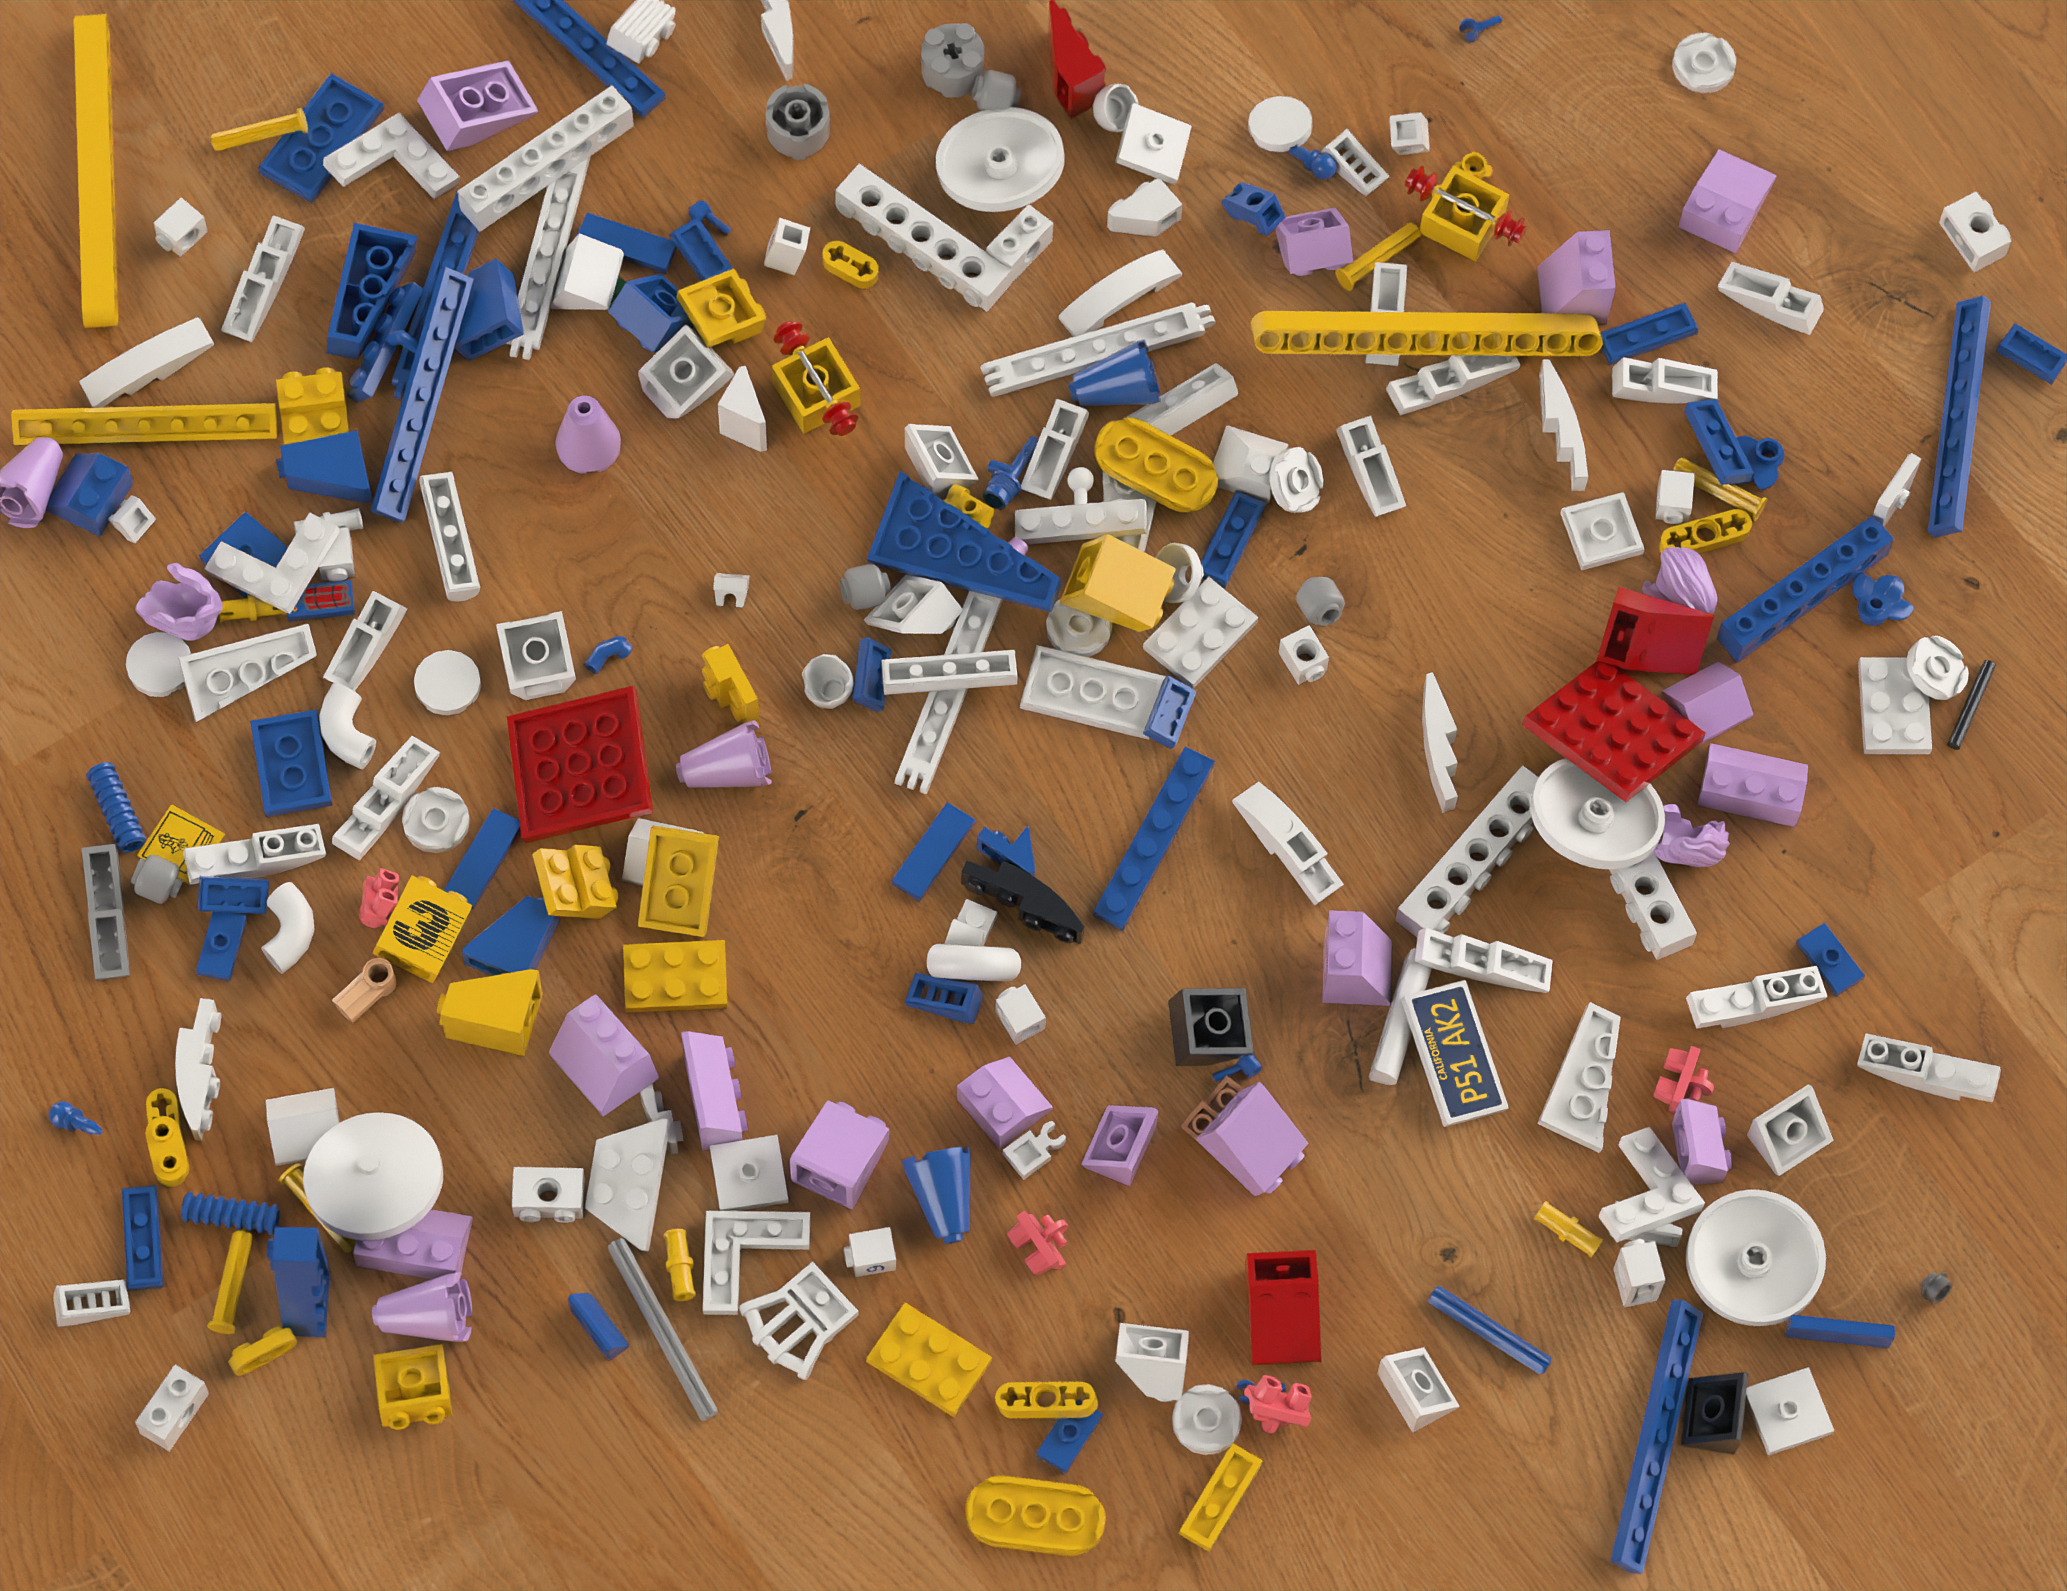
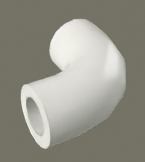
[319,683,376,769]
[261,882,315,974]
[927,944,1021,982]

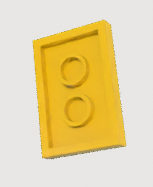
[638,825,719,937]
[623,940,728,1013]
[866,1303,992,1417]

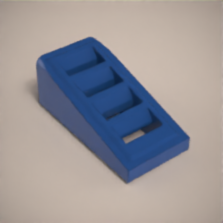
[905,973,983,1024]

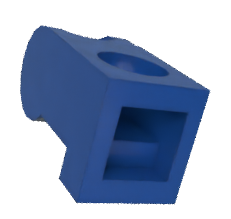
[1222,182,1286,236]

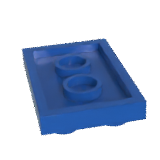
[250,709,333,817]

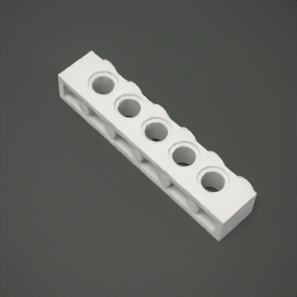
[457,86,634,232]
[835,164,1011,312]
[1395,765,1539,937]
[1609,851,1697,960]

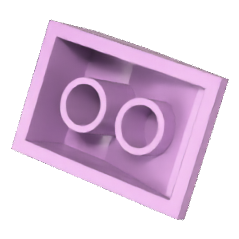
[417,60,538,151]
[1678,149,1777,253]

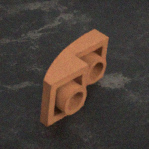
[1180,1075,1243,1142]

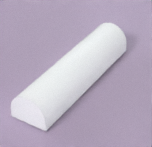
[419,472,480,601]
[882,650,1017,695]
[1368,948,1432,1085]

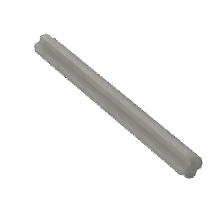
[608,1238,717,1421]

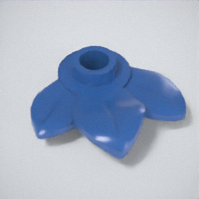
[1734,436,1784,491]
[1852,573,1914,626]

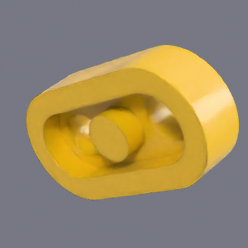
[145,1116,189,1185]
[228,1326,297,1376]

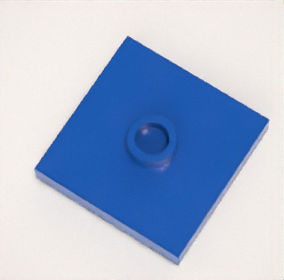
[199,511,288,598]

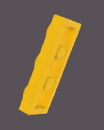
[1179,1443,1263,1552]

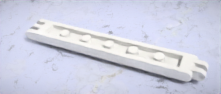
[507,157,590,360]
[980,303,1216,397]
[894,591,1003,794]

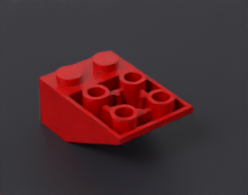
[1048,0,1106,119]
[1596,587,1715,674]
[1245,1250,1322,1365]

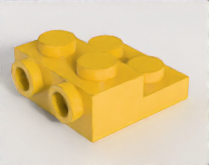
[676,269,766,348]
[276,368,349,445]
[702,644,760,725]
[532,845,618,919]
[373,1344,452,1430]

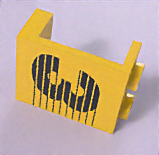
[372,875,473,984]

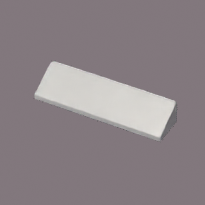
[1122,363,1238,436]

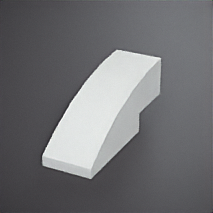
[1366,262,1407,366]
[1718,262,1824,335]
[1612,357,1717,403]
[1021,399,1089,500]
[1336,416,1406,517]
[323,591,407,691]

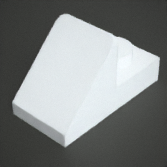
[945,899,997,946]

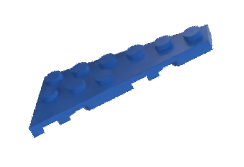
[867,471,1063,612]

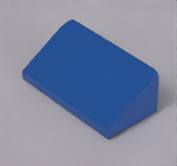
[568,1293,629,1361]

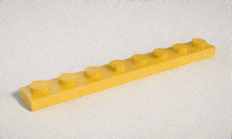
[11,403,278,445]

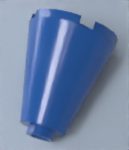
[1068,340,1161,406]
[902,1147,971,1244]

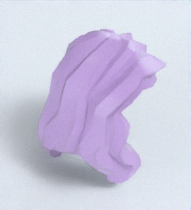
[1642,546,1717,614]
[135,563,223,641]
[1654,804,1730,868]

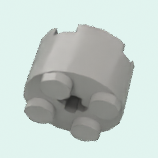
[921,23,984,97]
[766,84,830,160]

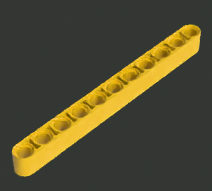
[74,14,118,328]
[1250,311,1603,356]

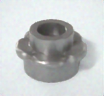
[1921,1272,1953,1304]

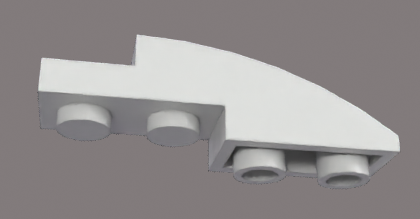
[1232,782,1344,906]
[183,824,326,885]
[1686,966,1827,1029]
[175,998,221,1141]
[1857,1034,2001,1103]

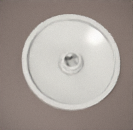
[936,107,1064,212]
[1530,758,1665,869]
[303,1113,443,1240]
[1686,1190,1826,1326]

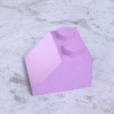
[1275,208,1353,276]
[957,1057,1053,1150]
[1672,1099,1732,1185]

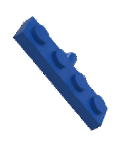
[347,282,423,403]

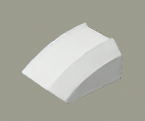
[638,325,734,418]
[496,611,576,700]

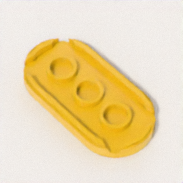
[1095,417,1218,512]
[965,1476,1106,1556]

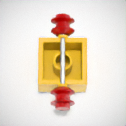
[1405,166,1527,262]
[771,321,861,436]

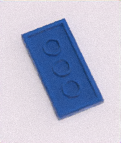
[258,73,385,204]

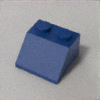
[608,274,694,353]
[45,453,133,537]

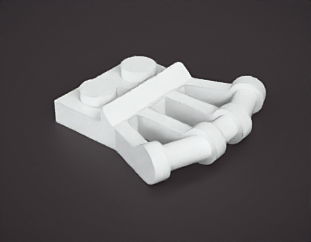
[739,1262,859,1381]

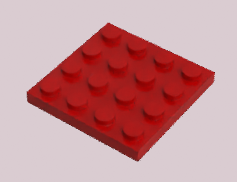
[1522,661,1706,802]
[506,686,653,843]

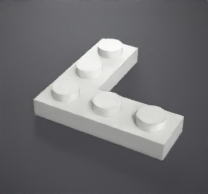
[323,113,460,199]
[204,513,340,614]
[1599,1127,1705,1242]
[703,1211,810,1315]

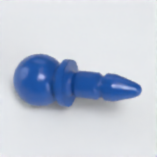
[1288,144,1337,180]
[48,1101,103,1135]

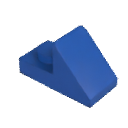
[976,826,1035,877]

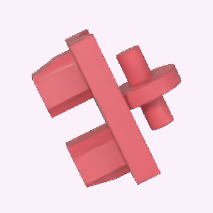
[359,868,399,928]
[1653,1046,1714,1114]
[1007,1210,1068,1275]
[1244,1375,1312,1434]

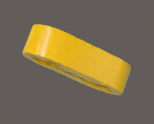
[822,241,879,289]

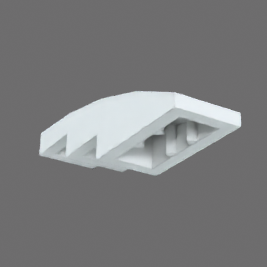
[761,0,793,81]
[221,215,305,342]
[79,317,214,408]
[1386,355,1521,415]
[1539,359,1588,491]
[1422,672,1458,813]
[332,736,440,861]
[1415,928,1553,993]

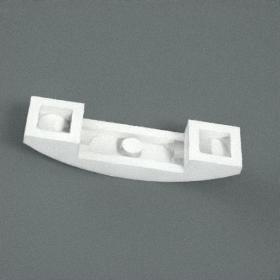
[1059,250,1182,337]

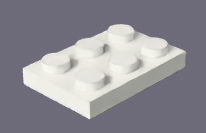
[1143,577,1258,689]
[1858,657,1932,754]

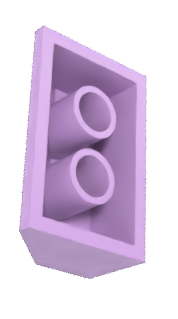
[1697,743,1808,827]
[549,994,659,1116]
[681,1031,748,1151]
[353,1210,473,1279]

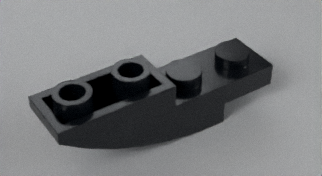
[961,861,1084,944]

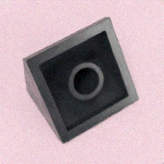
[1681,1372,1748,1454]

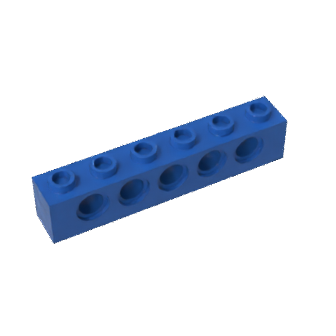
[1716,515,1894,663]

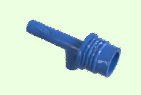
[983,436,1039,510]

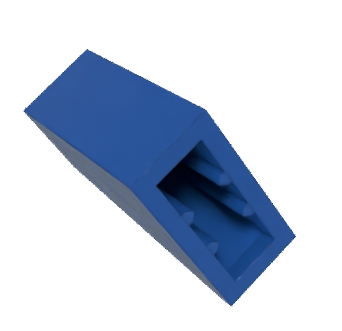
[454,258,524,361]
[276,430,373,503]
[462,895,560,976]

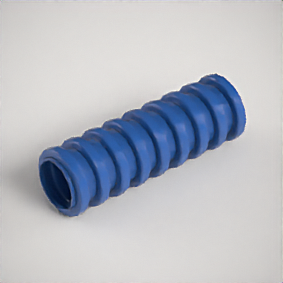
[86,762,147,853]
[181,1192,280,1235]

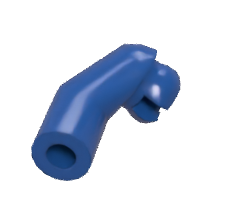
[584,636,632,674]

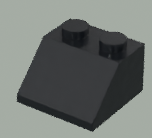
[1168,988,1254,1066]

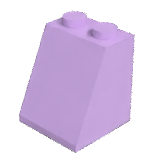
[1537,230,1616,324]
[1322,910,1392,1006]
[1196,1082,1309,1196]
[790,1100,889,1210]

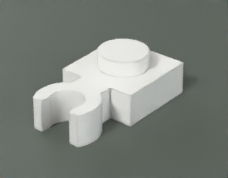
[1003,1121,1066,1180]

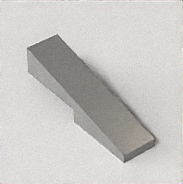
[82,844,130,980]

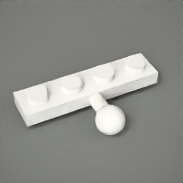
[1015,467,1147,545]

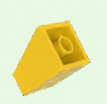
[1059,534,1176,632]
[437,969,543,1056]

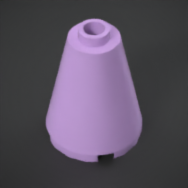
[555,396,621,474]
[0,437,63,528]
[676,720,772,788]
[372,1272,472,1342]

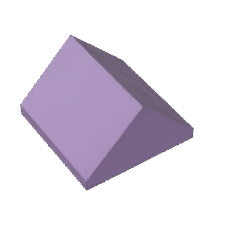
[1661,661,1753,747]
[1081,1105,1158,1186]

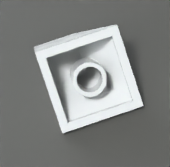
[1213,425,1289,503]
[864,574,963,634]
[1115,1323,1189,1402]

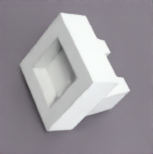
[108,495,156,543]
[713,573,750,607]

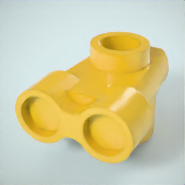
[944,484,994,529]

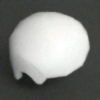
[1093,84,1138,132]
[802,654,854,709]

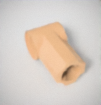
[332,958,397,1023]

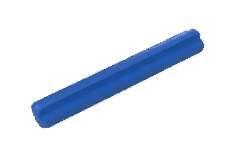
[1428,1286,1552,1374]

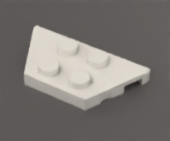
[585,1118,671,1251]

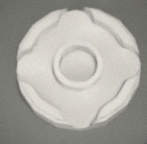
[1672,33,1737,93]
[1248,96,1312,152]
[1269,447,1324,513]
[1046,599,1112,657]
[126,632,191,697]
[1906,636,1969,700]
[414,650,481,716]
[402,787,470,853]
[1172,1384,1242,1455]

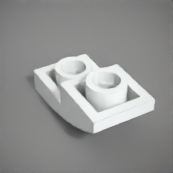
[640,1083,683,1154]

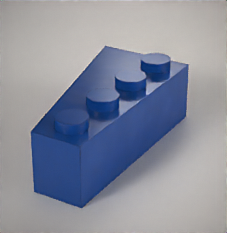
[326,223,418,360]
[267,1227,331,1337]

